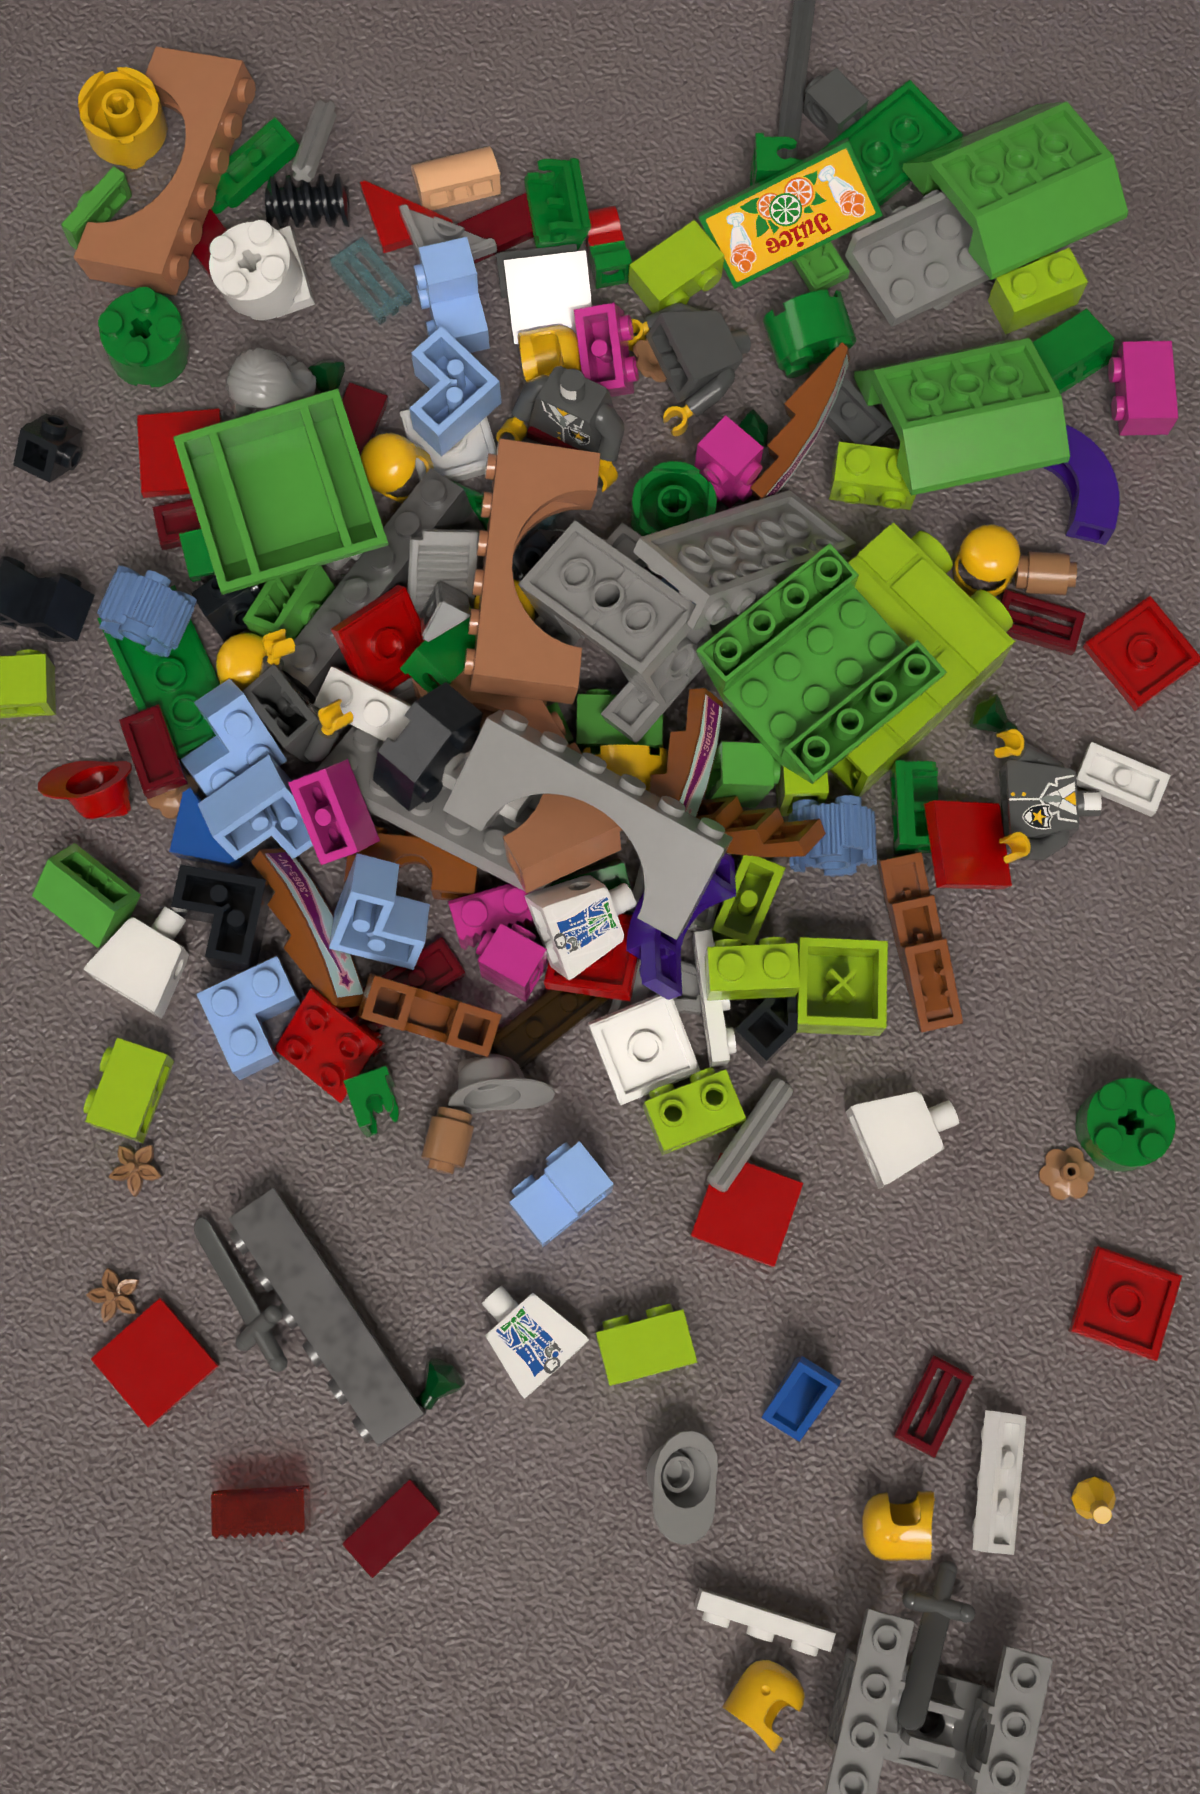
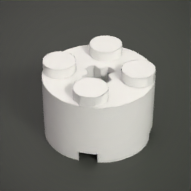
[209,220,303,321]

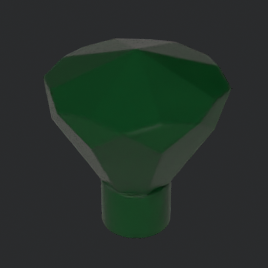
[308,359,345,393]
[738,409,768,448]
[969,694,1018,733]
[417,1358,465,1410]

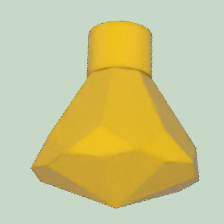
[1071,1476,1116,1524]

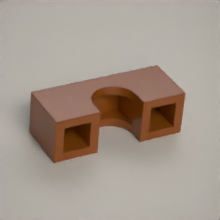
[344,826,480,900]
[357,973,502,1057]

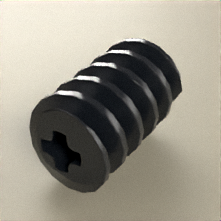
[265,174,350,229]

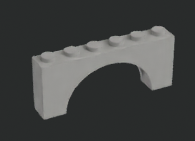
[443,710,733,940]

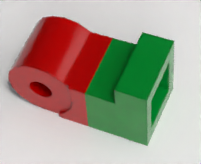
[586,206,632,289]

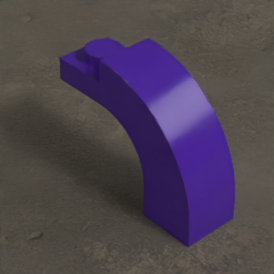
[1042,425,1120,545]
[626,853,736,1000]

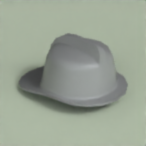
[448,1054,555,1114]
[646,1430,718,1545]

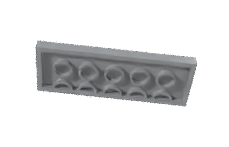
[845,190,989,327]
[633,490,856,630]
[315,726,553,893]

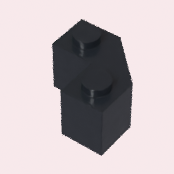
[0,556,95,642]
[373,682,483,811]
[734,995,798,1068]

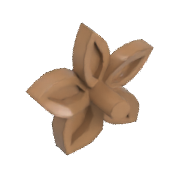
[108,1145,162,1197]
[86,1268,139,1323]

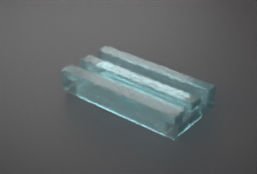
[330,237,412,325]

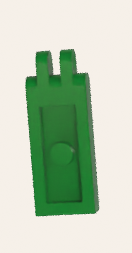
[211,117,299,214]

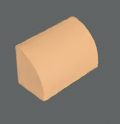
[411,146,501,211]

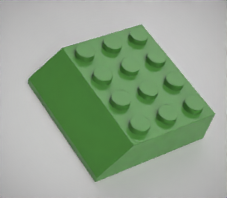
[173,389,388,595]

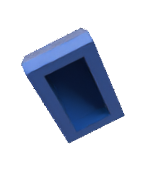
[169,788,244,869]
[761,1356,841,1442]

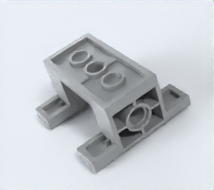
[518,521,739,744]
[824,1608,1053,1794]

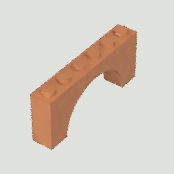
[73,46,256,296]
[463,438,600,704]
[412,671,623,893]

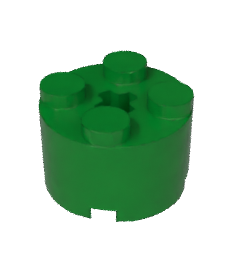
[98,287,190,388]
[763,289,857,379]
[631,461,717,536]
[1075,1078,1176,1172]

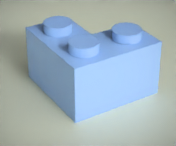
[413,237,490,353]
[409,326,501,457]
[180,678,287,797]
[198,755,313,860]
[329,853,430,970]
[197,956,301,1080]
[509,1141,614,1247]

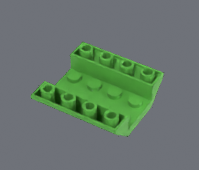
[902,101,1128,280]
[854,338,1070,496]
[696,543,947,784]

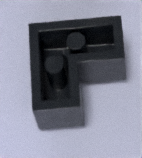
[171,865,273,972]

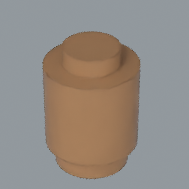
[1015,551,1077,595]
[421,1107,474,1175]

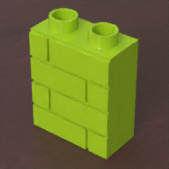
[830,522,1015,797]

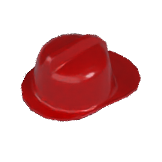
[38,761,132,819]

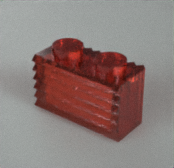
[211,1485,311,1539]

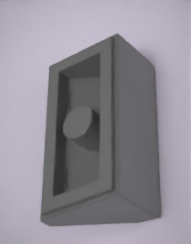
[420,580,471,642]

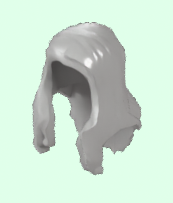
[225,348,316,418]

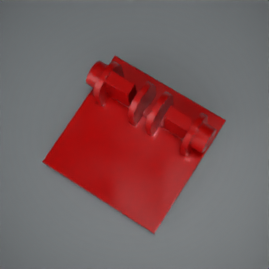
[274,988,385,1103]

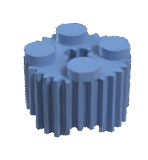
[97,566,197,657]
[788,795,877,877]

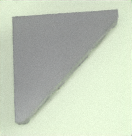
[399,204,497,260]

